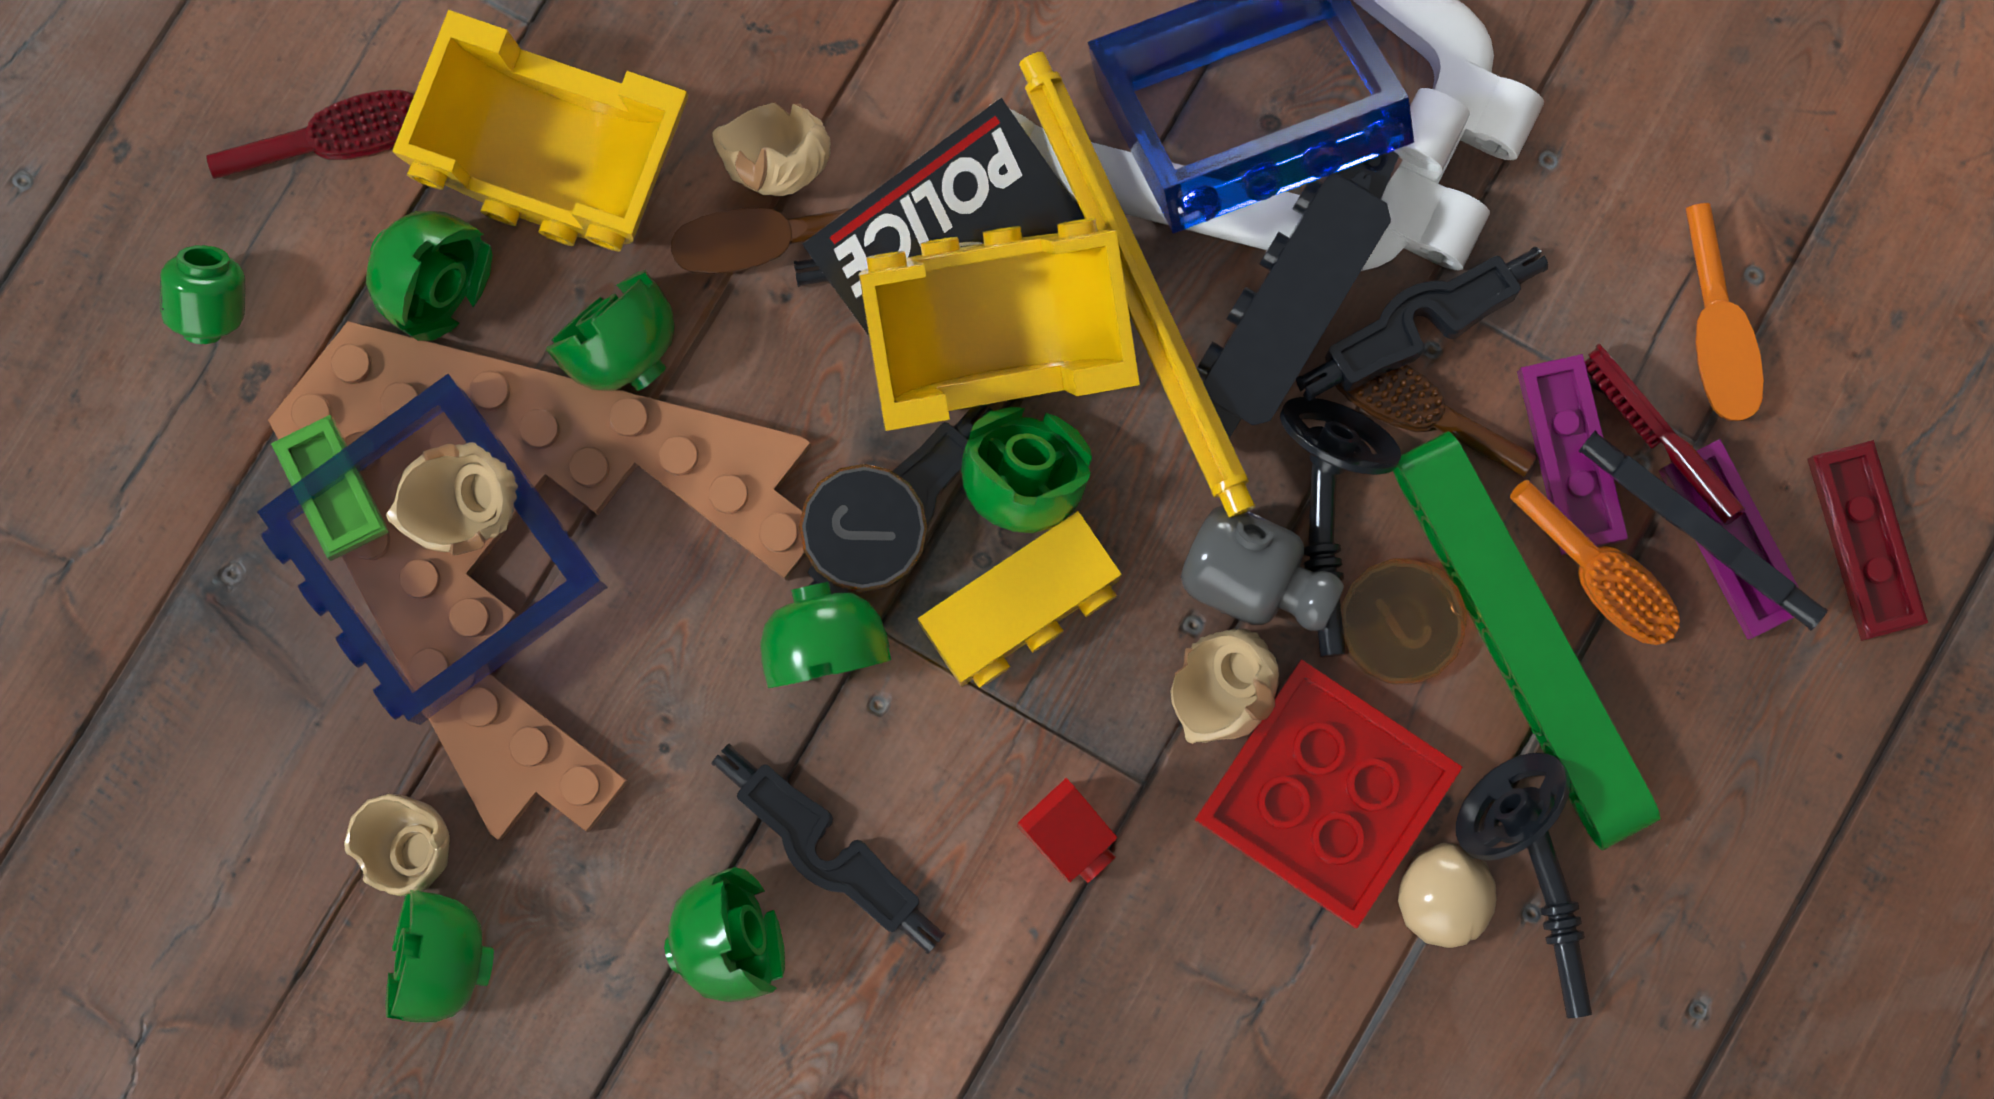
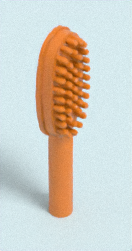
[1686,203,1764,421]
[1510,480,1680,645]

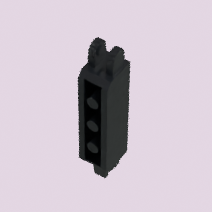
[1196,136,1399,439]

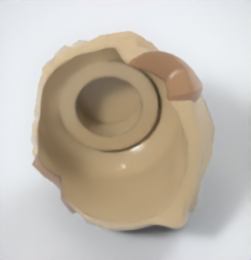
[712,102,831,196]
[386,442,518,556]
[1170,628,1279,744]

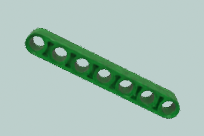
[1393,431,1661,851]

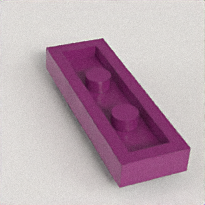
[1517,354,1628,555]
[1658,439,1799,640]

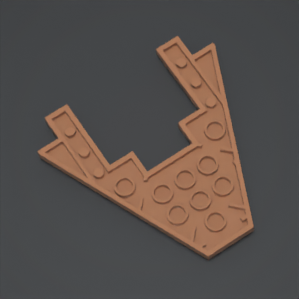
[268,321,812,840]

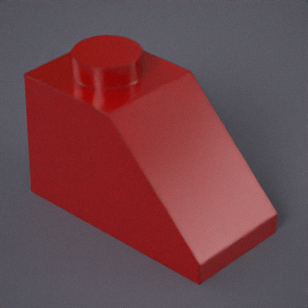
[1017,778,1118,883]

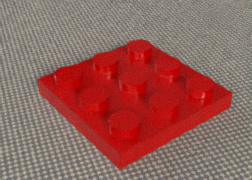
[1194,659,1463,929]

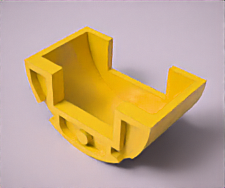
[392,10,689,252]
[859,218,1140,431]

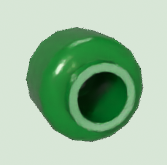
[160,245,245,344]

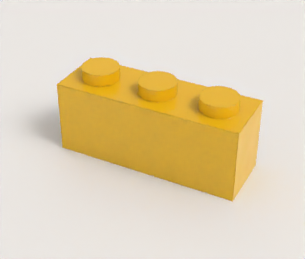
[918,511,1122,688]

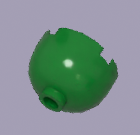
[366,211,493,341]
[546,270,675,391]
[961,407,1092,533]
[760,581,891,688]
[664,867,785,1002]
[385,890,494,1022]

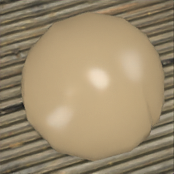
[344,794,450,896]
[1398,843,1497,948]

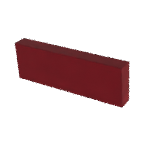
[1807,440,1928,641]

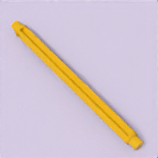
[1019,52,1255,518]

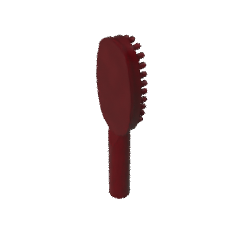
[206,90,414,179]
[1585,344,1745,525]

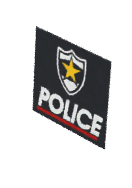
[802,97,1085,336]

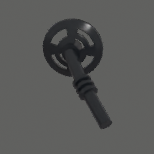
[1280,397,1401,657]
[1455,753,1592,1019]

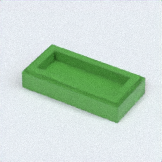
[271,415,389,561]

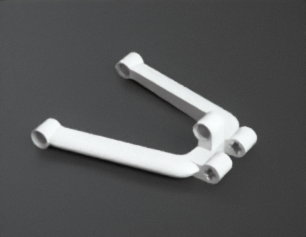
[989,0,1544,271]

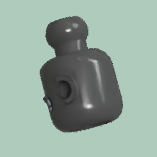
[1181,505,1345,631]

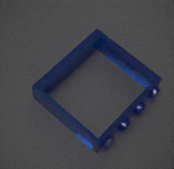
[1087,0,1414,234]
[257,374,608,725]

